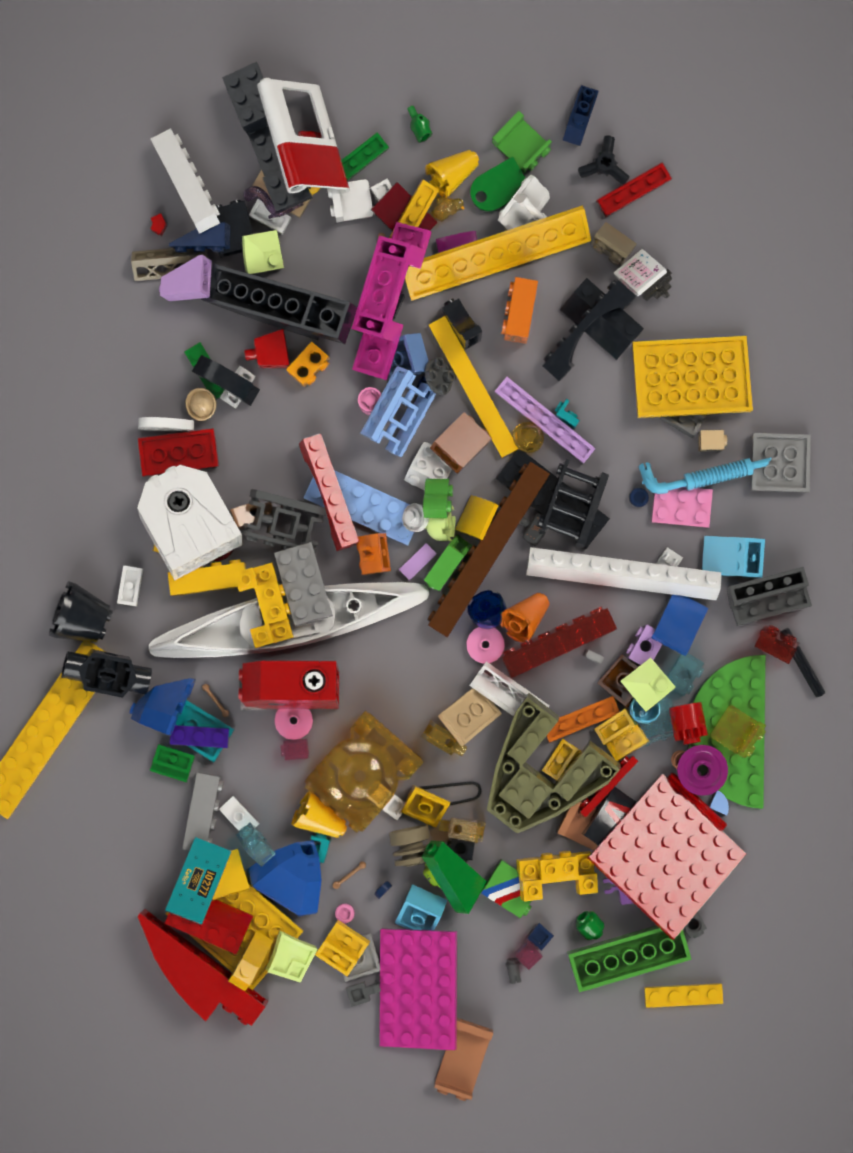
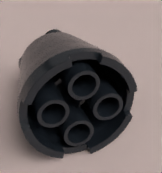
[49,581,113,642]

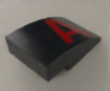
[582,787,636,845]

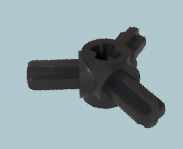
[578,135,630,185]

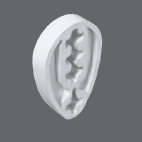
[138,417,194,432]

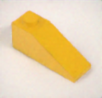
[228,931,273,991]

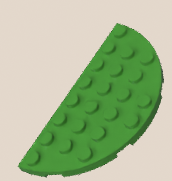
[688,655,766,809]

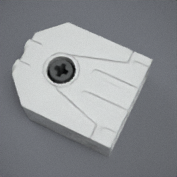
[137,465,243,580]

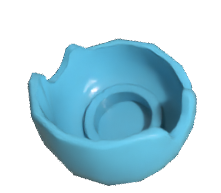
[629,698,660,724]

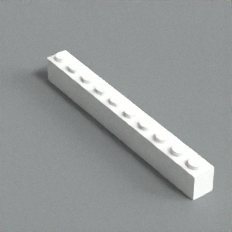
[526,547,721,600]

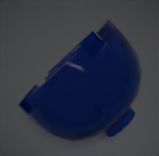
[467,590,507,629]

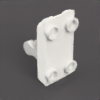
[498,175,550,230]

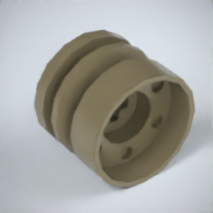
[389,825,430,867]

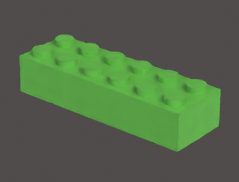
[567,925,692,992]

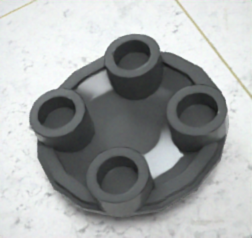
[425,357,456,395]

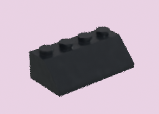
[560,278,644,360]

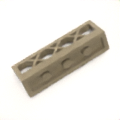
[131,248,209,281]

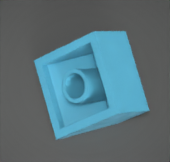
[395,884,447,930]

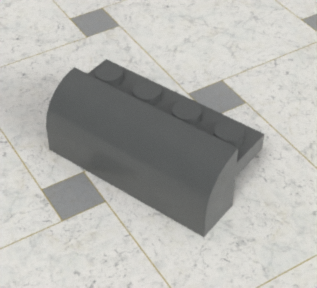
[727,567,812,626]

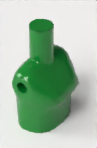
[407,106,433,143]

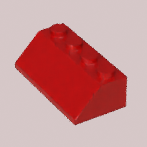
[165,899,254,954]

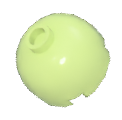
[425,505,456,541]

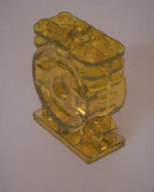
[304,710,424,833]

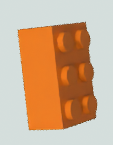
[501,277,538,344]

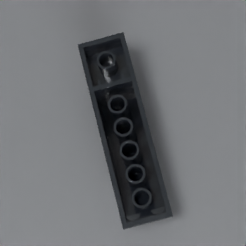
[201,264,357,344]

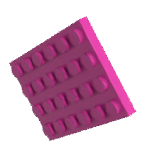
[380,928,457,1050]

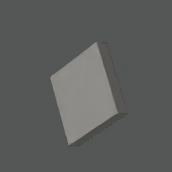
[343,933,381,982]

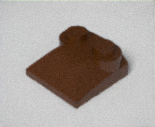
[597,654,638,708]

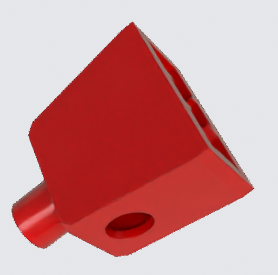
[244,329,290,368]

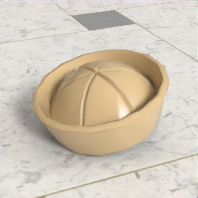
[185,388,217,421]

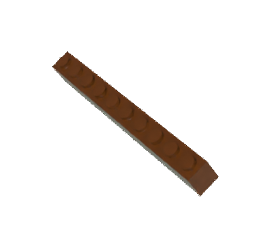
[427,462,550,638]

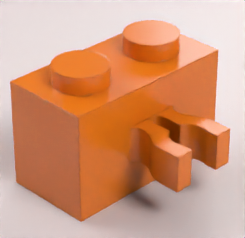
[357,533,391,575]

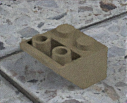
[591,222,637,266]

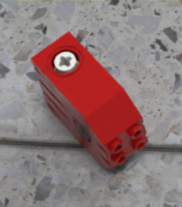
[238,661,340,709]

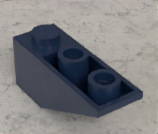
[563,85,599,146]
[169,222,230,252]

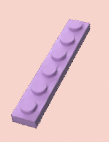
[495,377,596,464]

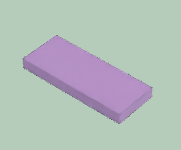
[399,543,437,581]

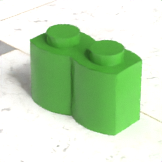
[423,479,453,518]

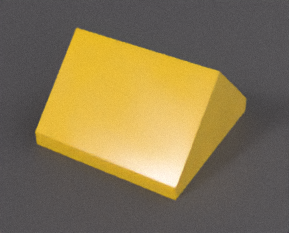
[401,785,451,828]

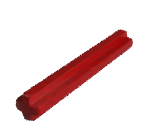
[667,773,727,831]

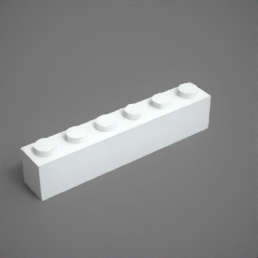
[151,128,220,234]

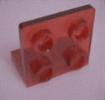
[754,625,800,664]

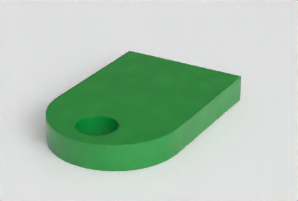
[470,156,526,212]

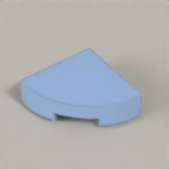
[709,791,729,816]

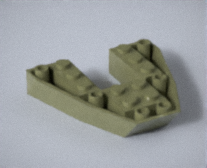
[487,693,620,834]

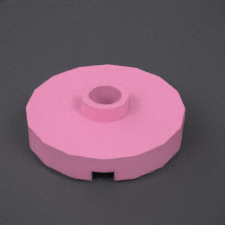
[466,626,505,664]
[274,709,313,740]

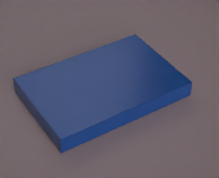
[651,595,708,656]

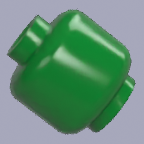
[576,911,605,940]

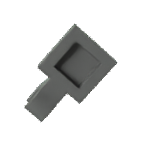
[346,981,381,1007]

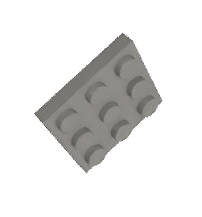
[751,433,811,493]

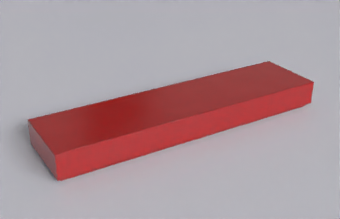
[596,162,672,217]

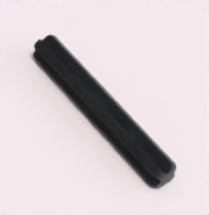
[779,628,825,697]

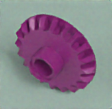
[677,745,728,795]

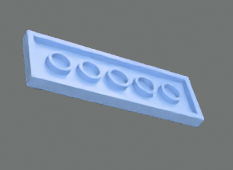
[304,470,414,546]

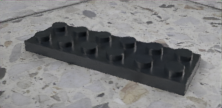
[496,448,610,549]

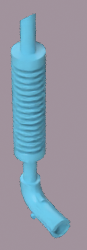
[638,457,772,494]

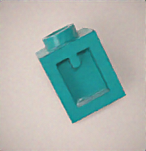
[554,399,580,429]
[310,833,331,863]

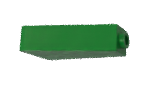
[422,841,487,914]

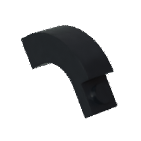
[192,355,260,406]

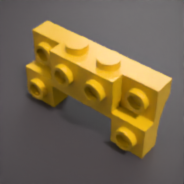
[234,563,294,648]
[516,851,598,901]

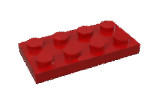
[138,428,219,477]

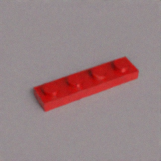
[578,756,638,817]

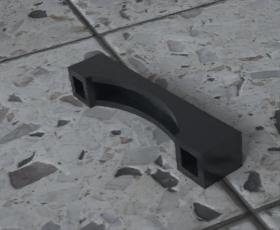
[542,278,638,381]

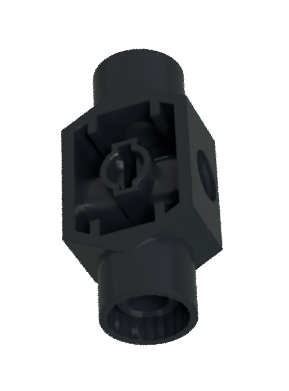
[61,649,152,698]

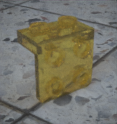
[710,705,766,758]

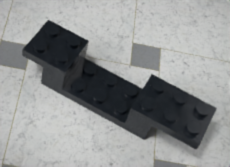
[222,62,313,214]

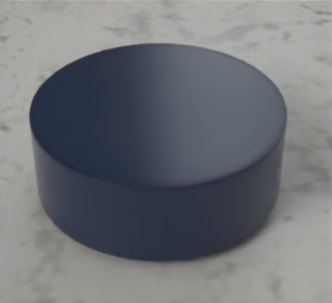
[629,488,649,507]
[374,881,392,899]

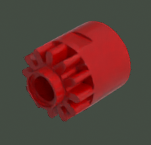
[669,702,708,745]

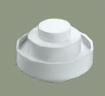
[402,503,429,532]

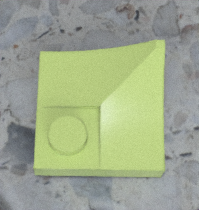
[242,230,284,274]
[621,657,676,712]
[265,931,318,982]

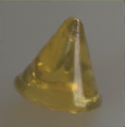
[513,422,544,453]

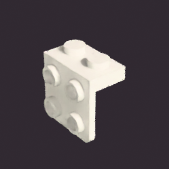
[327,179,373,223]
[404,442,452,491]

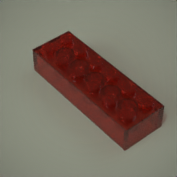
[500,606,617,678]

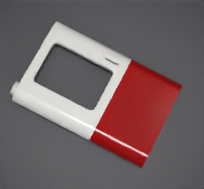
[257,78,350,193]

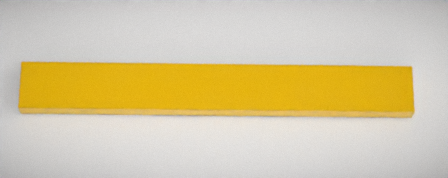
[428,316,519,458]

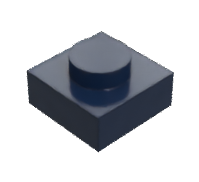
[527,923,554,951]

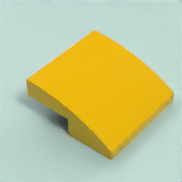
[455,495,499,540]
[594,708,649,762]
[542,739,581,780]
[212,849,250,900]
[315,920,370,976]

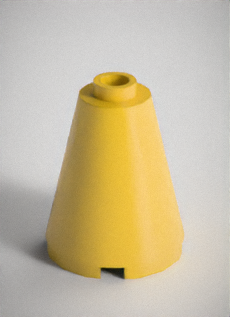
[425,150,479,198]
[291,791,347,838]

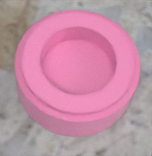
[335,903,355,924]

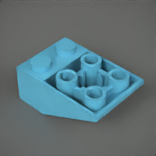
[702,536,765,579]

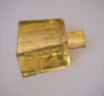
[421,720,467,757]
[439,817,486,843]

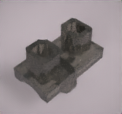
[642,269,672,301]

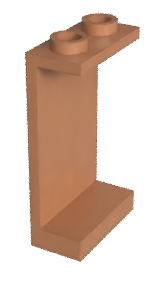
[556,801,598,851]
[434,1018,493,1101]

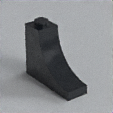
[442,298,482,350]

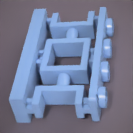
[360,366,436,457]

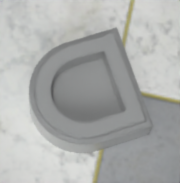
[583,649,604,664]

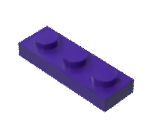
[170,725,230,748]

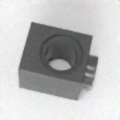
[684,912,707,938]

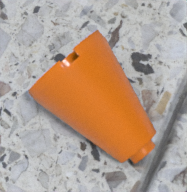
[499,593,550,643]

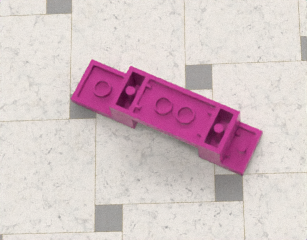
[351,222,432,380]

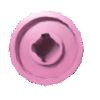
[358,387,381,415]

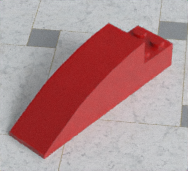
[138,909,268,1026]

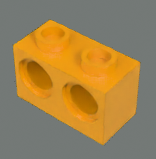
[286,341,330,387]

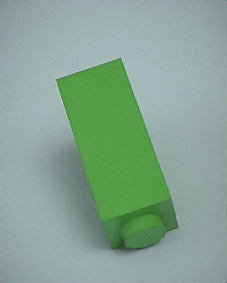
[424,534,473,591]

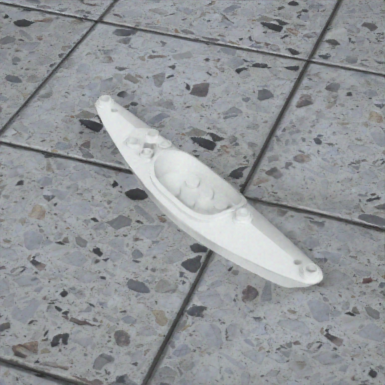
[149,582,430,658]

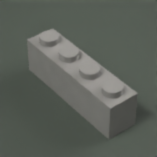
[182,772,224,851]

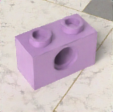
[626,624,662,666]

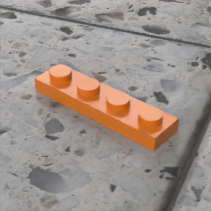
[546,696,620,743]

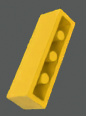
[168,559,246,596]

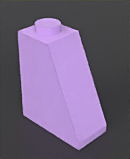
[159,255,212,301]

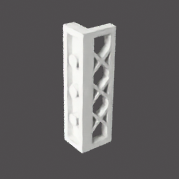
[469,662,550,716]

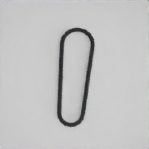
[420,781,481,806]

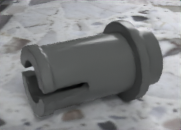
[505,958,521,984]

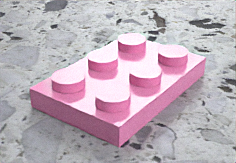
[651,487,713,528]

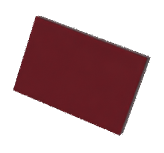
[370,182,438,231]

